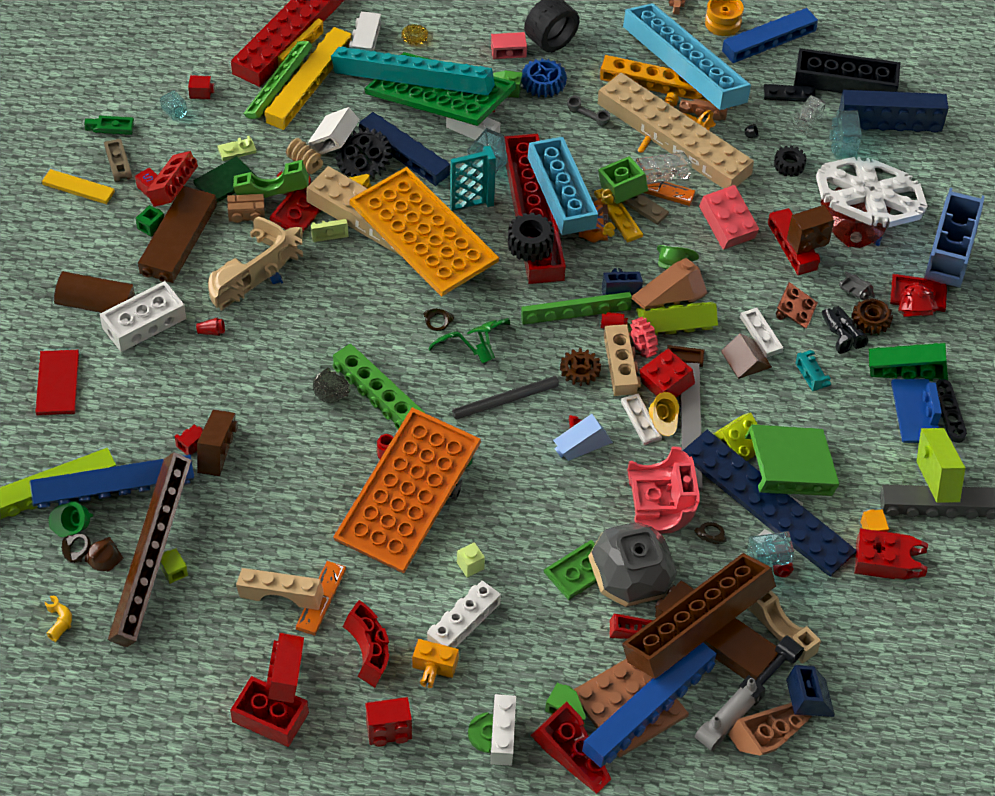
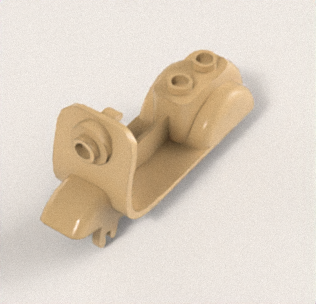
[208,217,303,311]

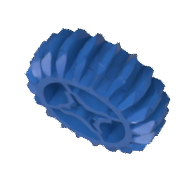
[522,58,567,99]

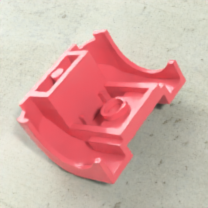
[627,447,700,534]

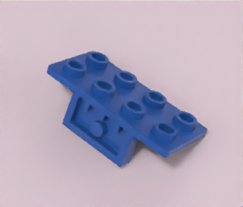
[891,379,942,443]

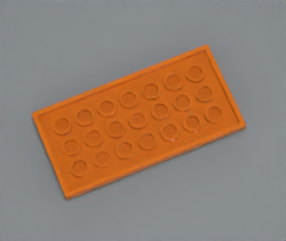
[333,408,481,574]

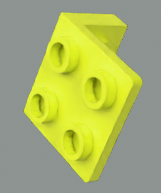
[713,412,757,461]

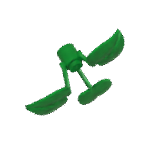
[429,318,510,363]

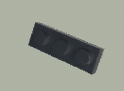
[764,84,816,103]

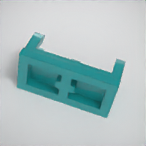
[795,350,831,392]

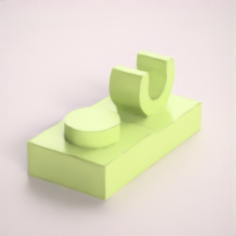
[218,136,257,161]
[311,219,349,242]

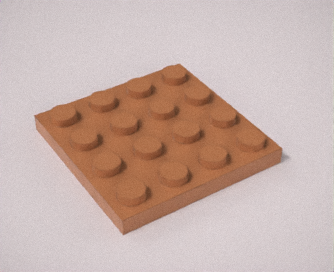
[573,659,689,758]

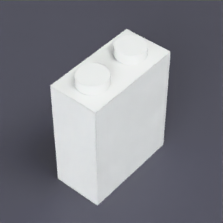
[308,107,360,155]

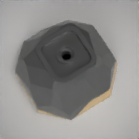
[588,522,677,607]

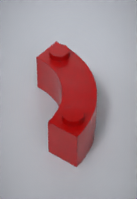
[343,600,389,688]

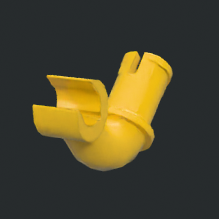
[44,596,72,642]

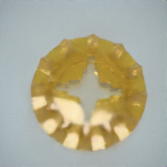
[401,24,428,45]

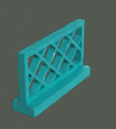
[450,145,496,211]

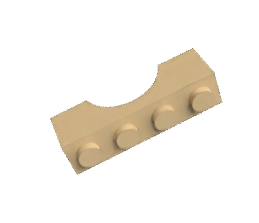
[236,568,324,610]
[748,591,821,664]

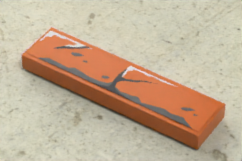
[644,176,695,206]
[296,561,346,636]

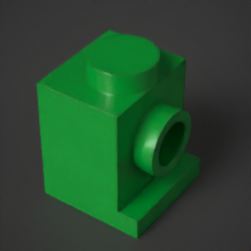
[135,205,164,237]

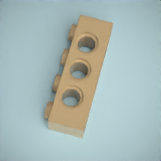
[604,325,641,396]

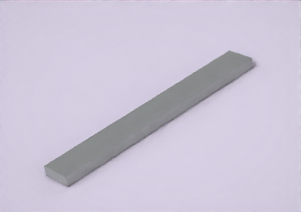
[681,363,703,491]

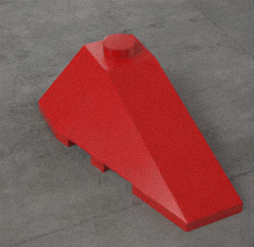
[531,701,611,794]

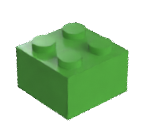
[598,156,648,204]

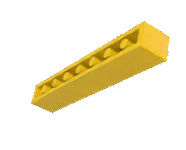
[264,27,352,130]

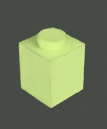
[457,542,485,577]

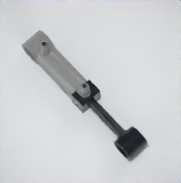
[695,635,804,752]

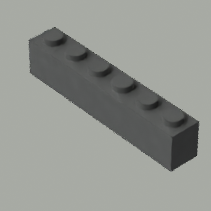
[879,484,995,519]

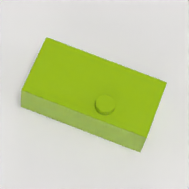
[916,428,966,503]

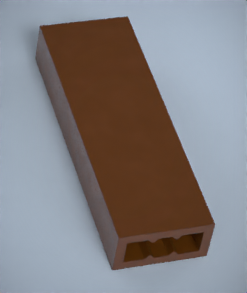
[138,186,217,283]
[655,580,779,680]

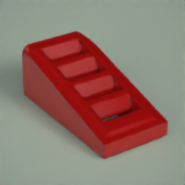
[610,613,653,639]

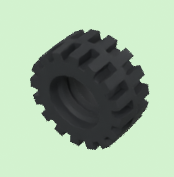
[774,146,807,177]

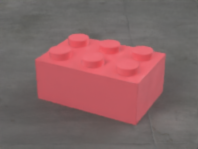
[699,185,759,250]

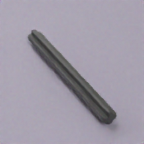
[452,376,559,419]

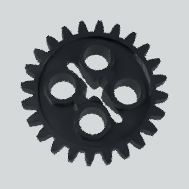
[335,128,393,179]

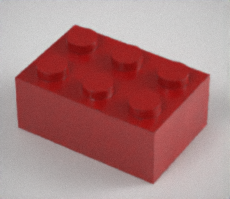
[230,676,309,747]

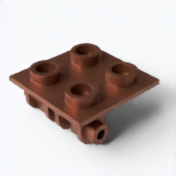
[776,282,818,329]

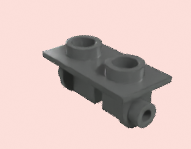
[839,272,875,300]

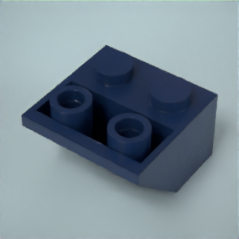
[786,665,835,717]

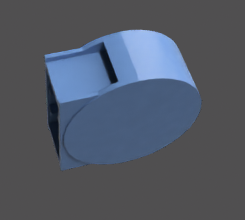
[924,188,985,288]

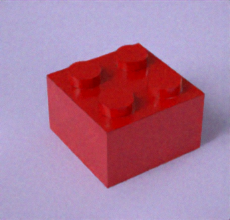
[639,349,695,398]
[365,697,412,747]

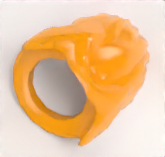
[683,110,716,130]

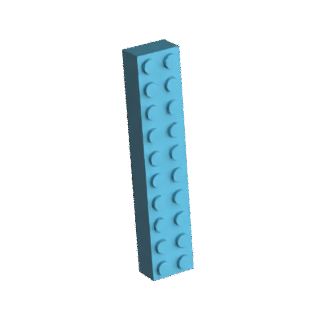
[623,3,751,110]

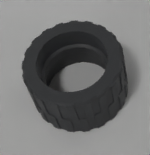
[524,0,580,53]

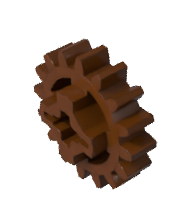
[560,348,601,386]

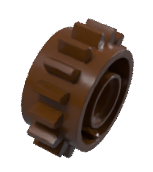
[851,298,893,335]

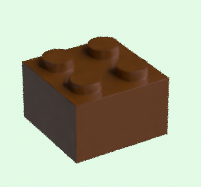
[787,205,835,254]

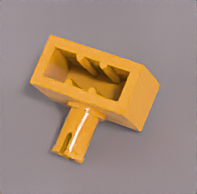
[412,639,459,688]

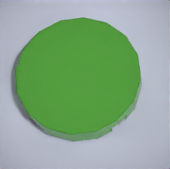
[468,713,493,753]

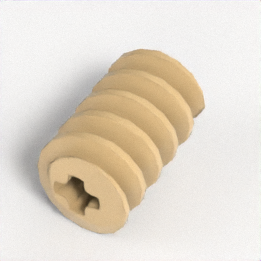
[286,138,323,174]

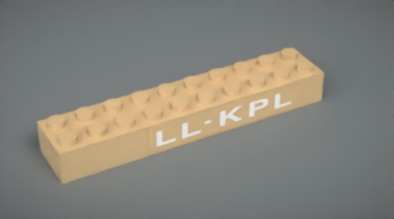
[598,73,754,189]
[307,166,402,257]

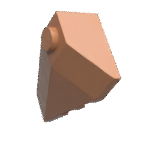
[631,258,707,309]
[728,703,812,756]

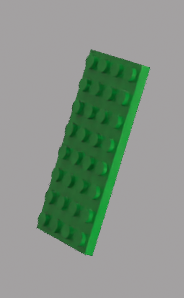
[364,52,516,126]

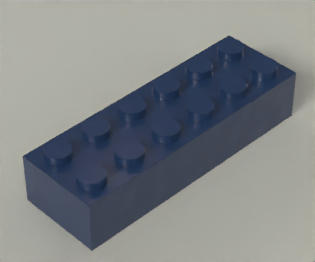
[838,90,949,133]

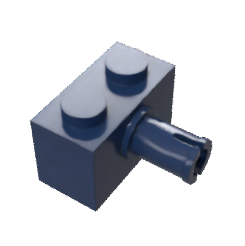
[602,268,643,301]

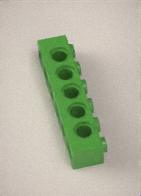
[333,343,425,429]

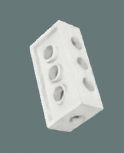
[100,281,186,352]

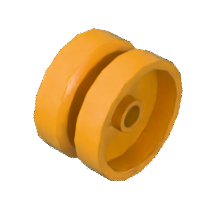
[705,0,744,36]

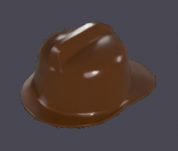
[85,537,124,572]

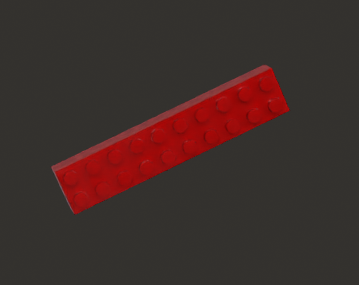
[231,0,344,87]
[503,134,566,284]

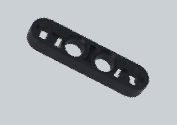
[936,379,967,443]

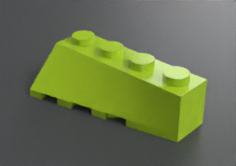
[636,302,718,336]

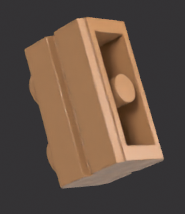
[227,194,265,223]

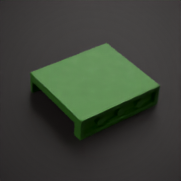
[745,424,839,496]

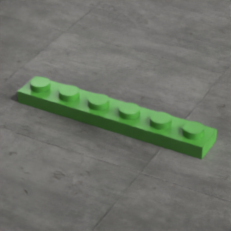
[243,41,313,119]
[521,292,632,325]

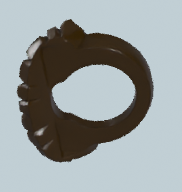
[423,308,454,331]
[694,522,727,544]
[61,534,91,563]

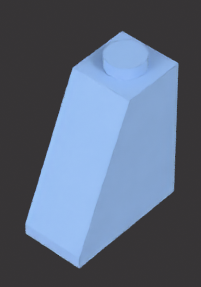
[554,414,613,461]

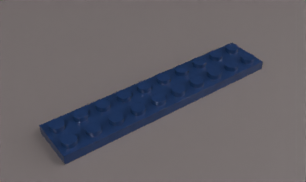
[682,429,857,577]

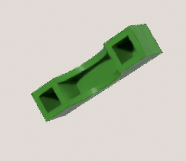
[233,160,309,198]

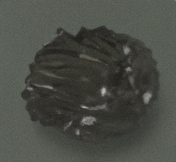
[313,368,351,403]

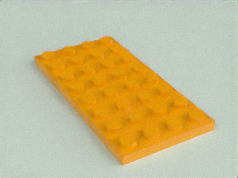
[349,167,499,297]

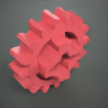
[630,317,658,358]

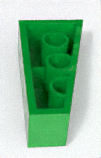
[869,343,948,382]

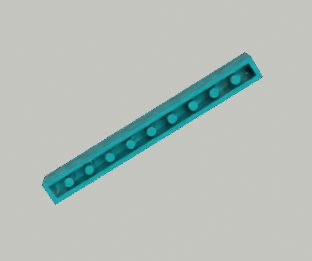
[331,47,495,95]

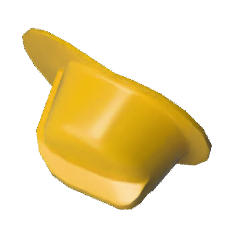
[649,392,679,437]

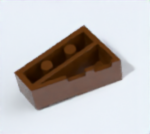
[197,410,238,476]

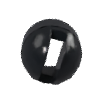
[745,124,759,138]

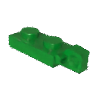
[84,115,134,135]

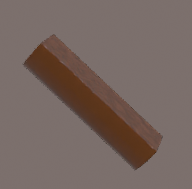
[54,271,135,313]

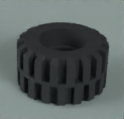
[508,213,554,262]

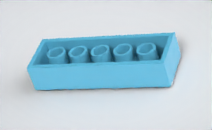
[527,137,598,235]

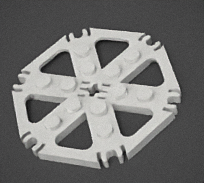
[816,157,927,228]

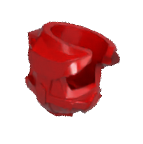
[898,282,939,317]

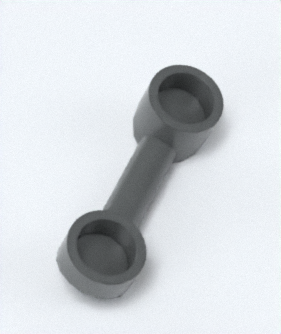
[567,96,610,125]

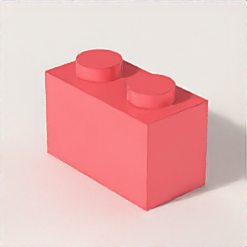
[491,32,527,59]

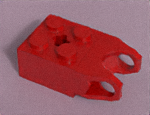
[854,528,928,580]

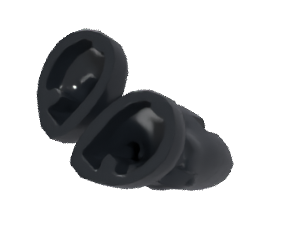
[822,306,869,354]

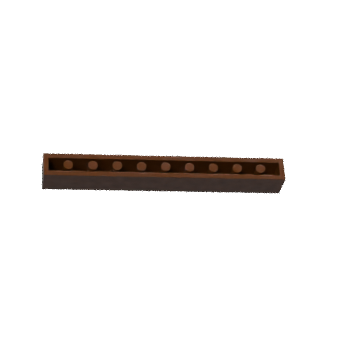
[108,452,191,647]

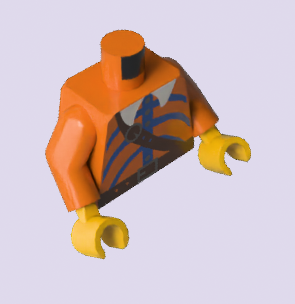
[579,189,616,243]

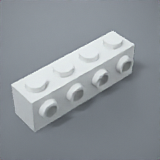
[427,580,501,648]

